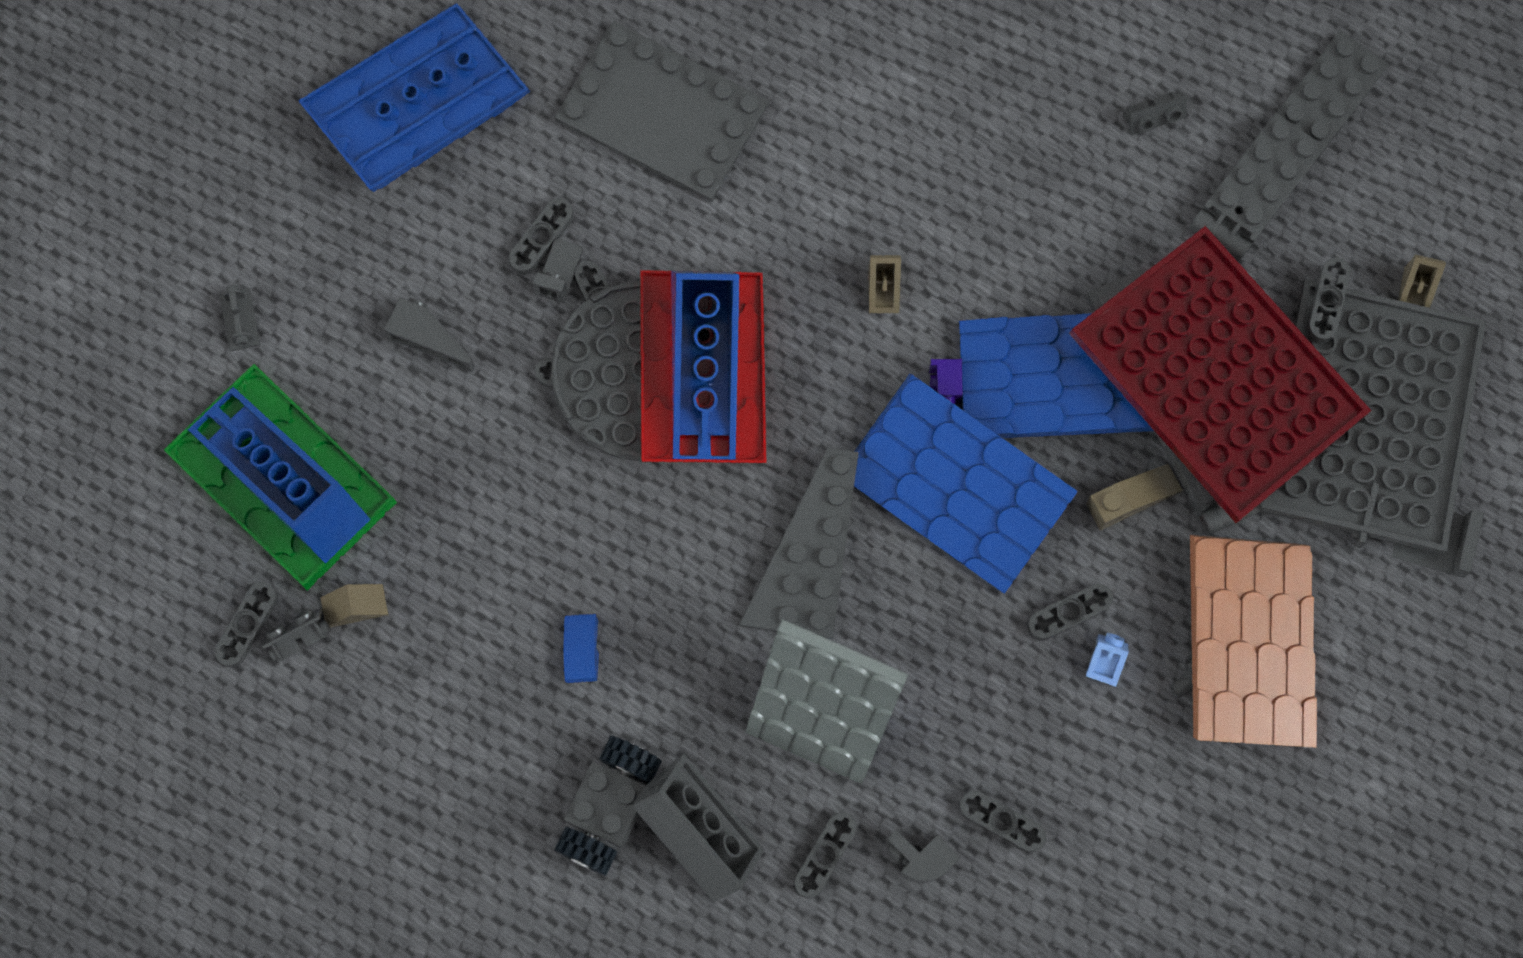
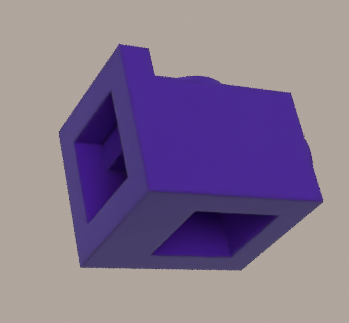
[929,359,963,404]

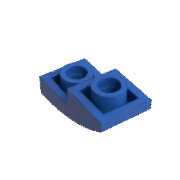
[564,614,599,683]

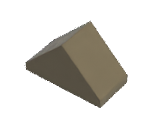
[1398,254,1446,308]
[868,255,901,313]
[320,584,389,628]

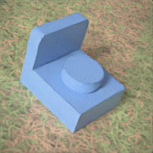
[1086,633,1129,687]

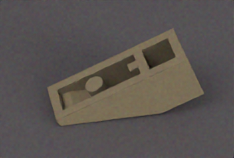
[1086,464,1183,531]

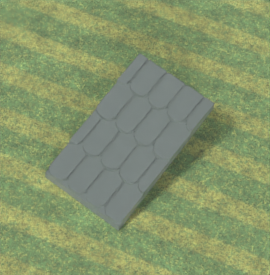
[745,620,909,784]

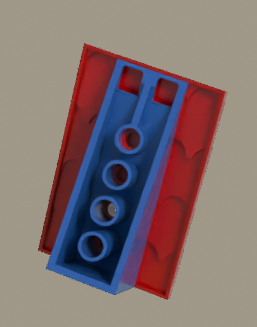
[640,270,767,463]

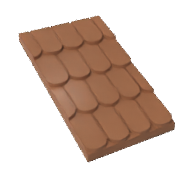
[1190,535,1317,748]

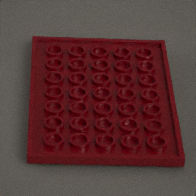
[1069,226,1372,523]

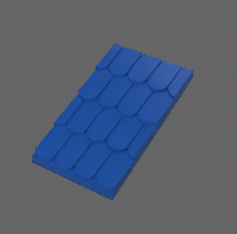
[298,3,531,192]
[959,313,1154,438]
[854,373,1078,594]

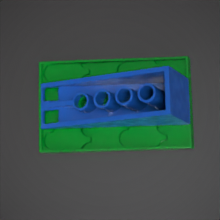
[164,364,397,591]

